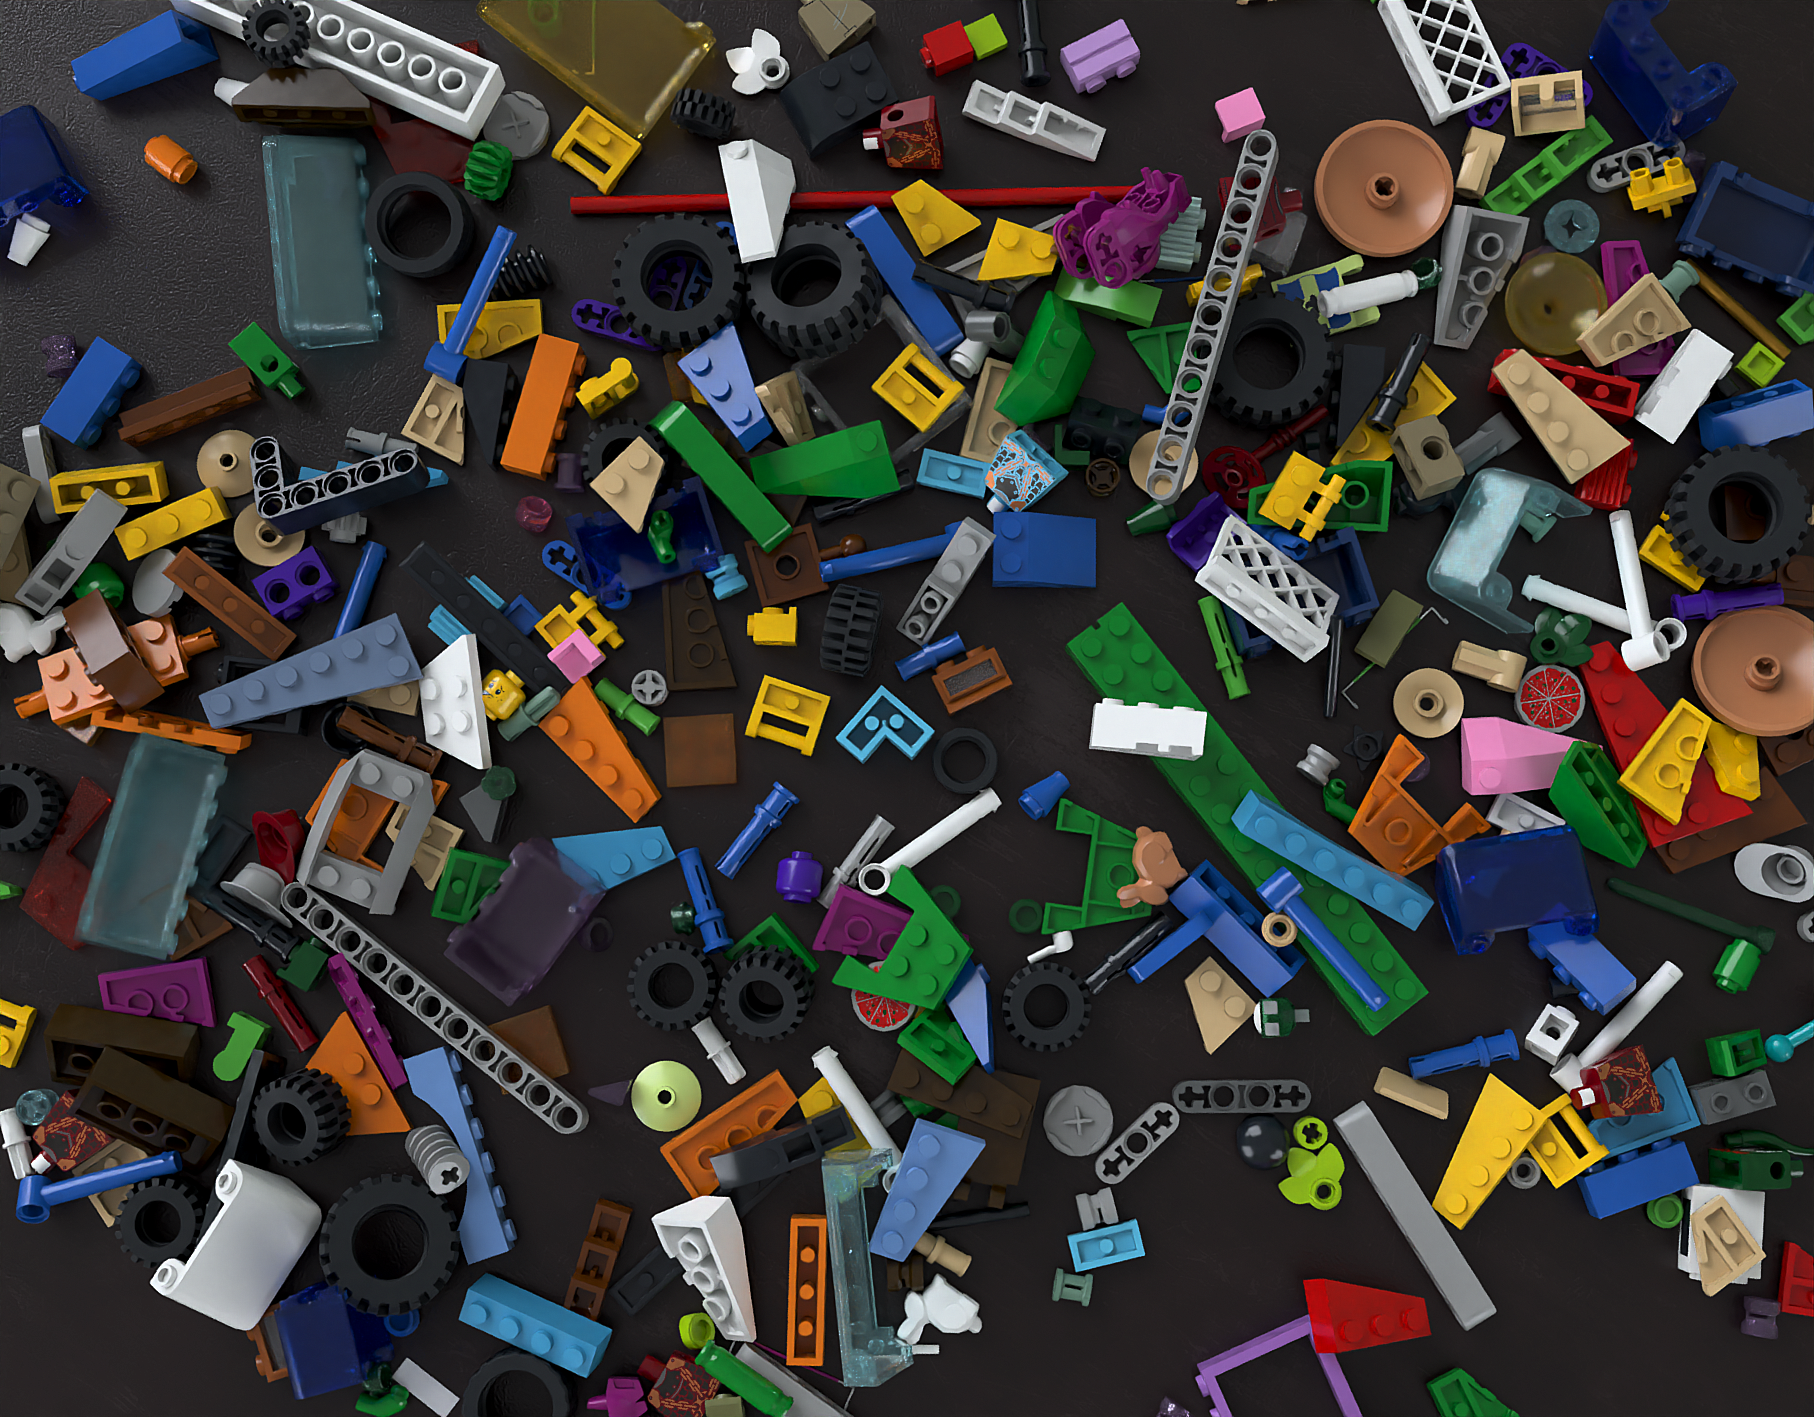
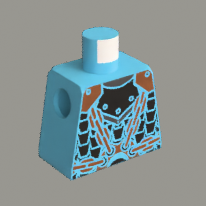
[984,429,1069,514]

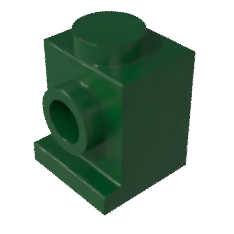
[276,934,336,992]

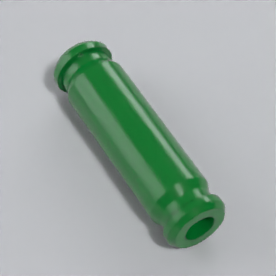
[694,1340,794,1417]

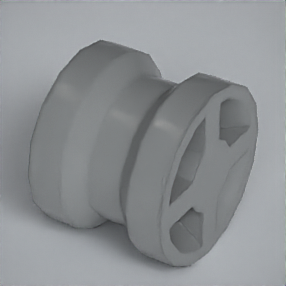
[631,670,669,707]
[1296,744,1340,787]

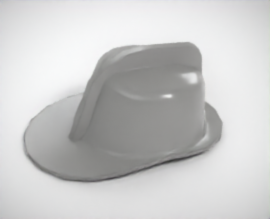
[1734,843,1814,903]
[220,863,293,928]

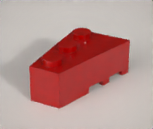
[1303,1279,1431,1353]

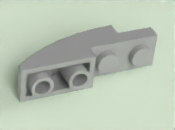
[14,488,128,616]
[896,516,996,646]

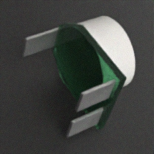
[1254,997,1310,1038]

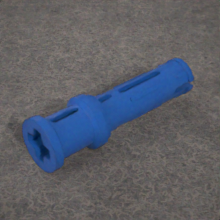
[715,781,800,879]
[677,847,735,955]
[1408,1029,1520,1080]

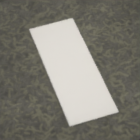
[392,1357,459,1417]

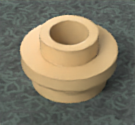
[1261,911,1298,947]

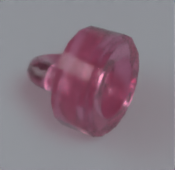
[515,496,552,532]

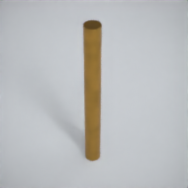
[1686,258,1791,360]

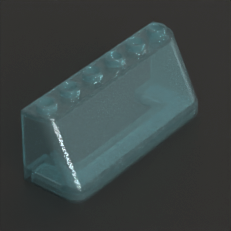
[262,135,382,350]
[73,732,228,960]

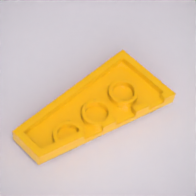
[1432,1073,1550,1230]

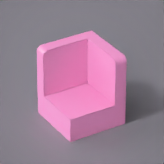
[1215,87,1266,143]
[547,628,606,684]

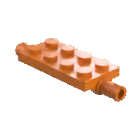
[14,613,220,725]

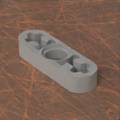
[1586,136,1685,193]
[22,424,65,524]
[1095,1102,1179,1184]

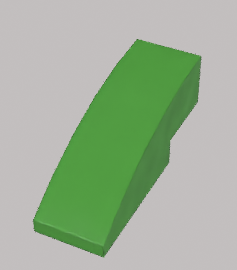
[1054,266,1163,328]

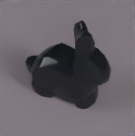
[1391,458,1472,524]

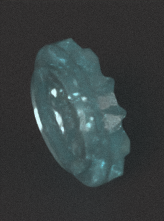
[1543,199,1599,255]

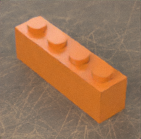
[500,333,587,481]
[786,1214,828,1366]

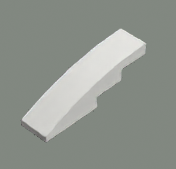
[962,80,1106,162]

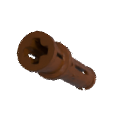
[336,706,443,776]

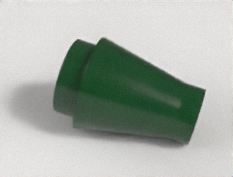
[1125,500,1179,537]

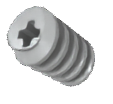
[405,1125,470,1195]

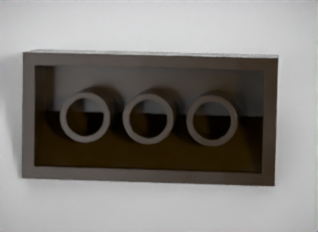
[43,1003,200,1087]
[66,1046,236,1176]

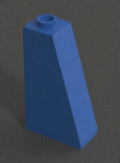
[71,10,219,101]

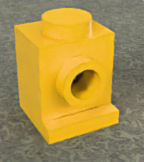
[747,607,798,646]

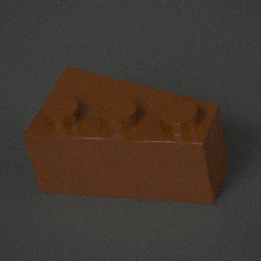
[62,588,165,715]

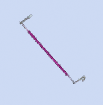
[729,1340,855,1410]

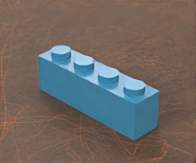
[459,1273,613,1378]

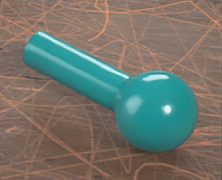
[1764,1020,1814,1062]

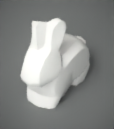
[0,601,66,663]
[897,1273,982,1344]

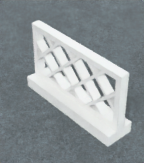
[1377,0,1511,126]
[1195,514,1340,662]

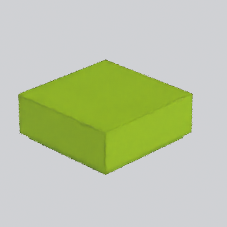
[964,13,1008,61]
[1733,341,1785,390]

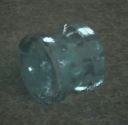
[16,1088,59,1126]

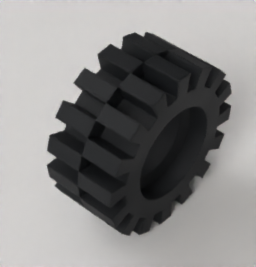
[242,0,311,67]
[670,88,736,139]

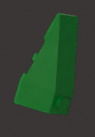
[749,420,901,499]
[1247,460,1393,532]

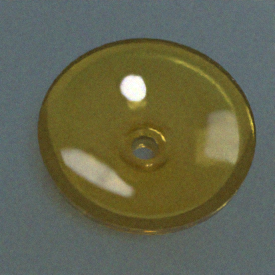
[1505,252,1608,356]

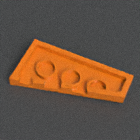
[538,675,662,823]
[90,704,252,754]
[660,1069,798,1199]

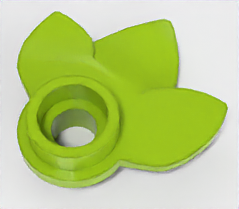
[1278,1143,1344,1210]

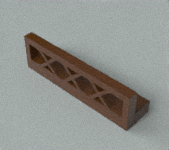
[118,365,262,448]

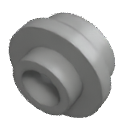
[1506,1153,1541,1189]

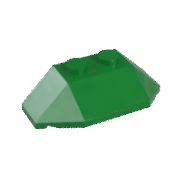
[993,290,1096,427]
[1548,740,1648,868]

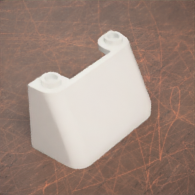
[150,1159,322,1330]

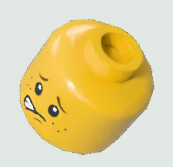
[481,669,526,721]

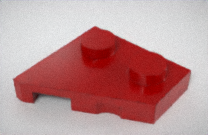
[1776,1241,1814,1317]

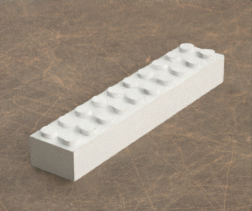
[170,0,506,141]

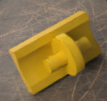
[1626,157,1697,218]

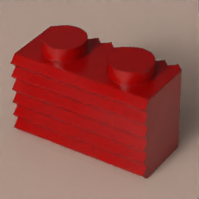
[1573,437,1638,512]

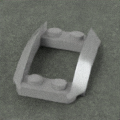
[295,748,437,915]

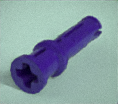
[1671,582,1784,623]

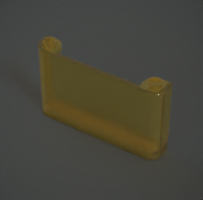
[476,0,717,140]

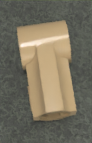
[1454,126,1505,200]
[1451,641,1527,693]

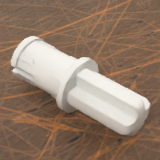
[691,1016,746,1085]
[0,1107,36,1179]

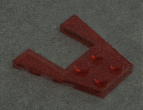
[360,39,480,184]
[19,776,189,950]

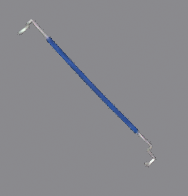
[1138,270,1266,283]

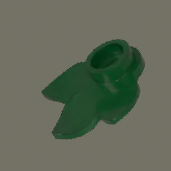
[1530,605,1594,667]

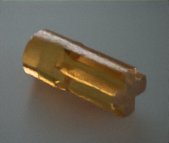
[663,351,693,402]

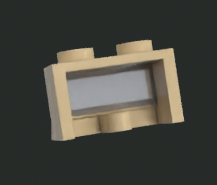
[1511,70,1585,137]

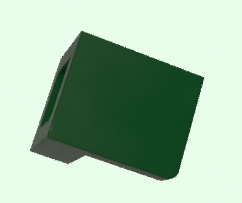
[1053,424,1090,471]

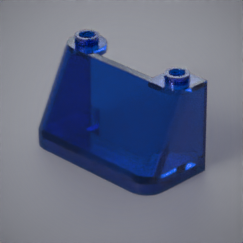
[565,476,725,605]
[1435,825,1600,956]

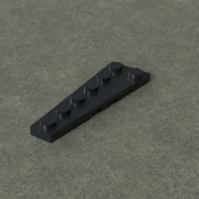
[195,1049,285,1249]

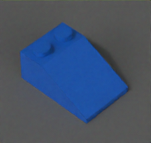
[992,512,1096,588]

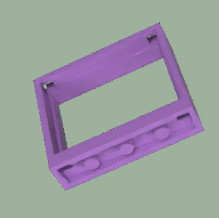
[1195,1314,1363,1417]

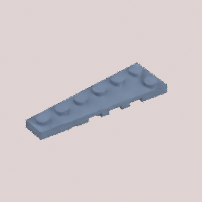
[199,613,424,729]

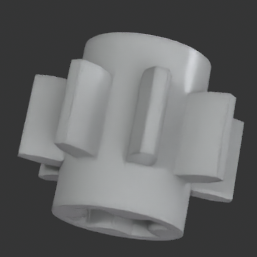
[322,512,367,543]

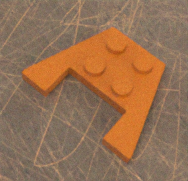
[1347,734,1492,877]
[305,759,450,873]

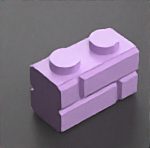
[1060,19,1140,94]

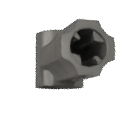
[965,310,1026,359]
[1453,411,1522,477]

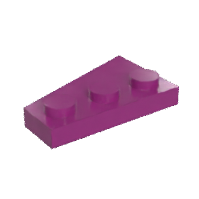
[98,957,218,1027]

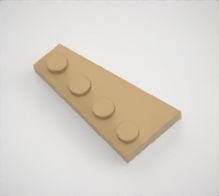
[1491,349,1631,484]

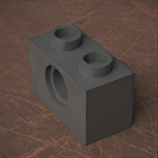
[1686,1069,1776,1125]

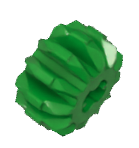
[463,140,513,201]

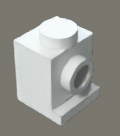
[1524,1004,1580,1066]

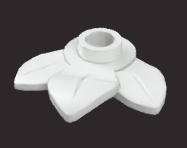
[726,29,790,95]

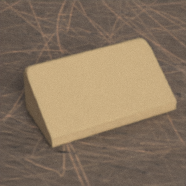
[1373,1067,1448,1120]

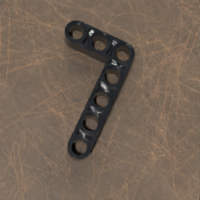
[249,436,431,536]

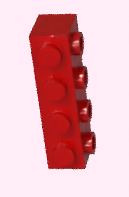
[1487,349,1640,426]

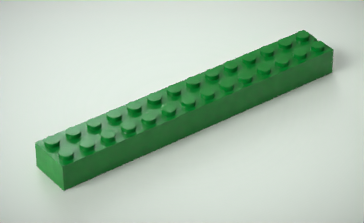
[1064,602,1429,1036]

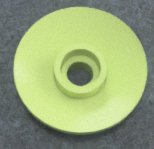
[631,1061,702,1132]

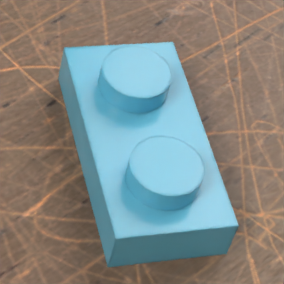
[916,448,991,499]
[1067,1219,1145,1272]

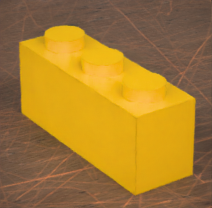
[49,461,170,514]
[114,486,233,561]

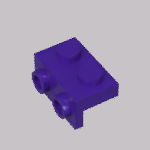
[1166,491,1249,574]

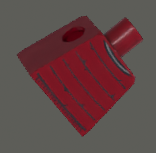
[1217,176,1303,252]

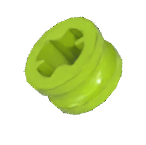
[1293,1116,1328,1150]

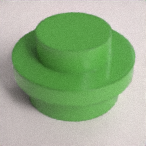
[1647,1193,1684,1228]

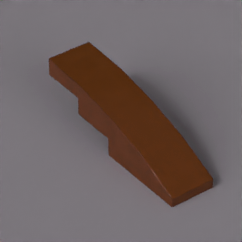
[563,1198,633,1322]

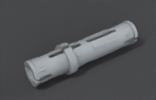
[816,814,896,908]

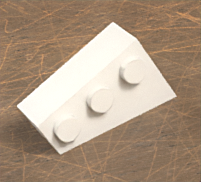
[1633,329,1734,444]
[1089,698,1207,761]

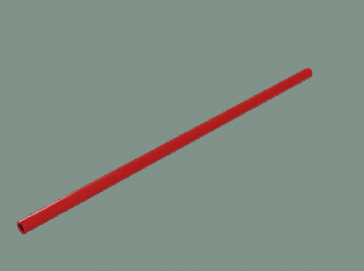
[570,186,1134,214]

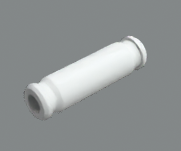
[1317,270,1418,318]

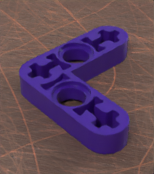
[1465,43,1593,130]
[571,256,688,351]

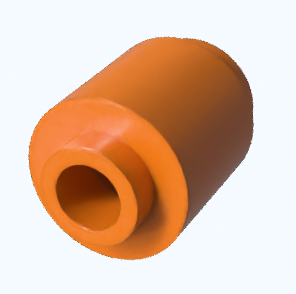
[144,135,198,184]

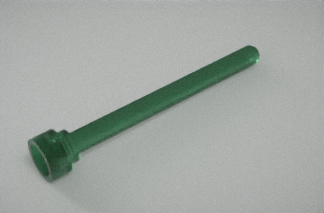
[1607,878,1776,956]

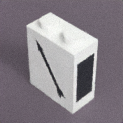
[1678,1184,1765,1284]

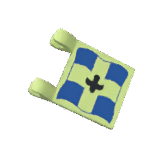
[1271,254,1380,347]

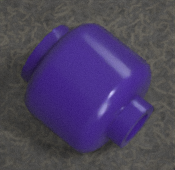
[776,851,824,904]

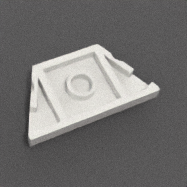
[419,634,492,769]

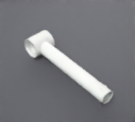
[1609,510,1670,671]
[1521,575,1687,652]
[859,787,1002,898]
[1550,961,1683,1094]
[812,1046,904,1194]

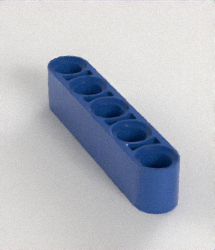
[844,204,965,359]

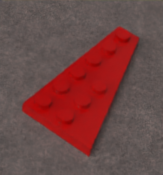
[1577,641,1754,849]

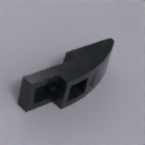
[709,1103,856,1190]

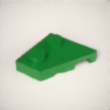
[1127,322,1201,396]
[723,912,820,973]
[1426,1368,1519,1417]

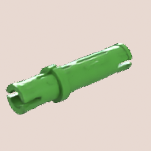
[1198,595,1251,700]

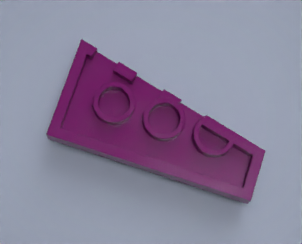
[326,952,408,1091]

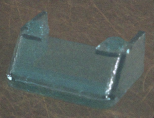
[1427,467,1593,633]

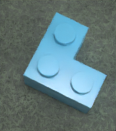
[836,685,935,764]

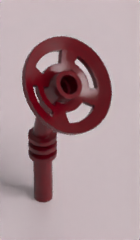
[1202,403,1329,509]

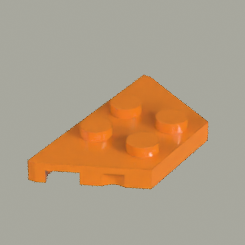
[305,1011,414,1136]

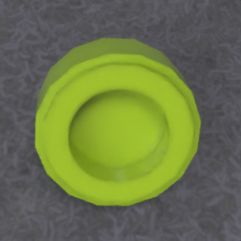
[679,1312,715,1350]

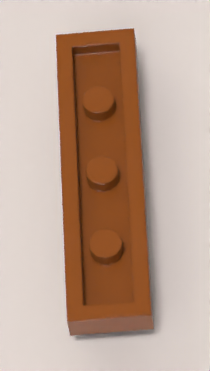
[162,546,297,661]

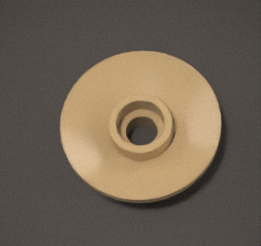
[197,430,256,498]
[1129,430,1198,495]
[234,502,305,567]
[1393,668,1464,738]

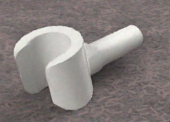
[1027,931,1073,964]
[888,1337,939,1361]

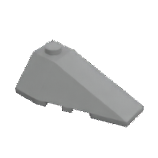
[1434,204,1529,349]

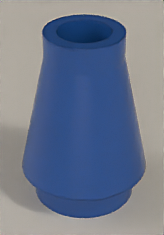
[1018,771,1071,820]

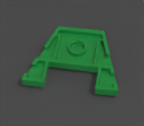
[1041,798,1152,934]
[831,864,974,1010]

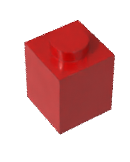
[919,20,974,78]

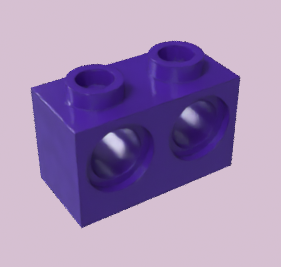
[251,546,340,621]

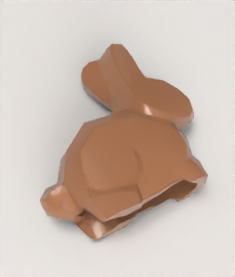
[1117,826,1188,908]

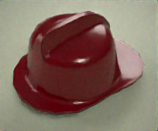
[252,808,306,887]

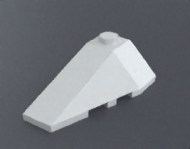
[718,139,796,263]
[652,1196,757,1342]

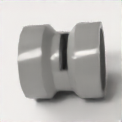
[1075,1187,1118,1230]

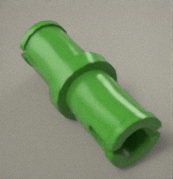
[594,677,661,736]

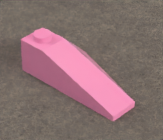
[1461,717,1603,795]

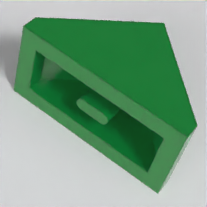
[1704,1029,1767,1077]

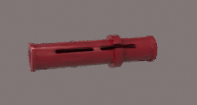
[241,954,320,1053]

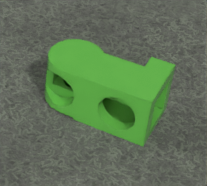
[213,1011,273,1081]

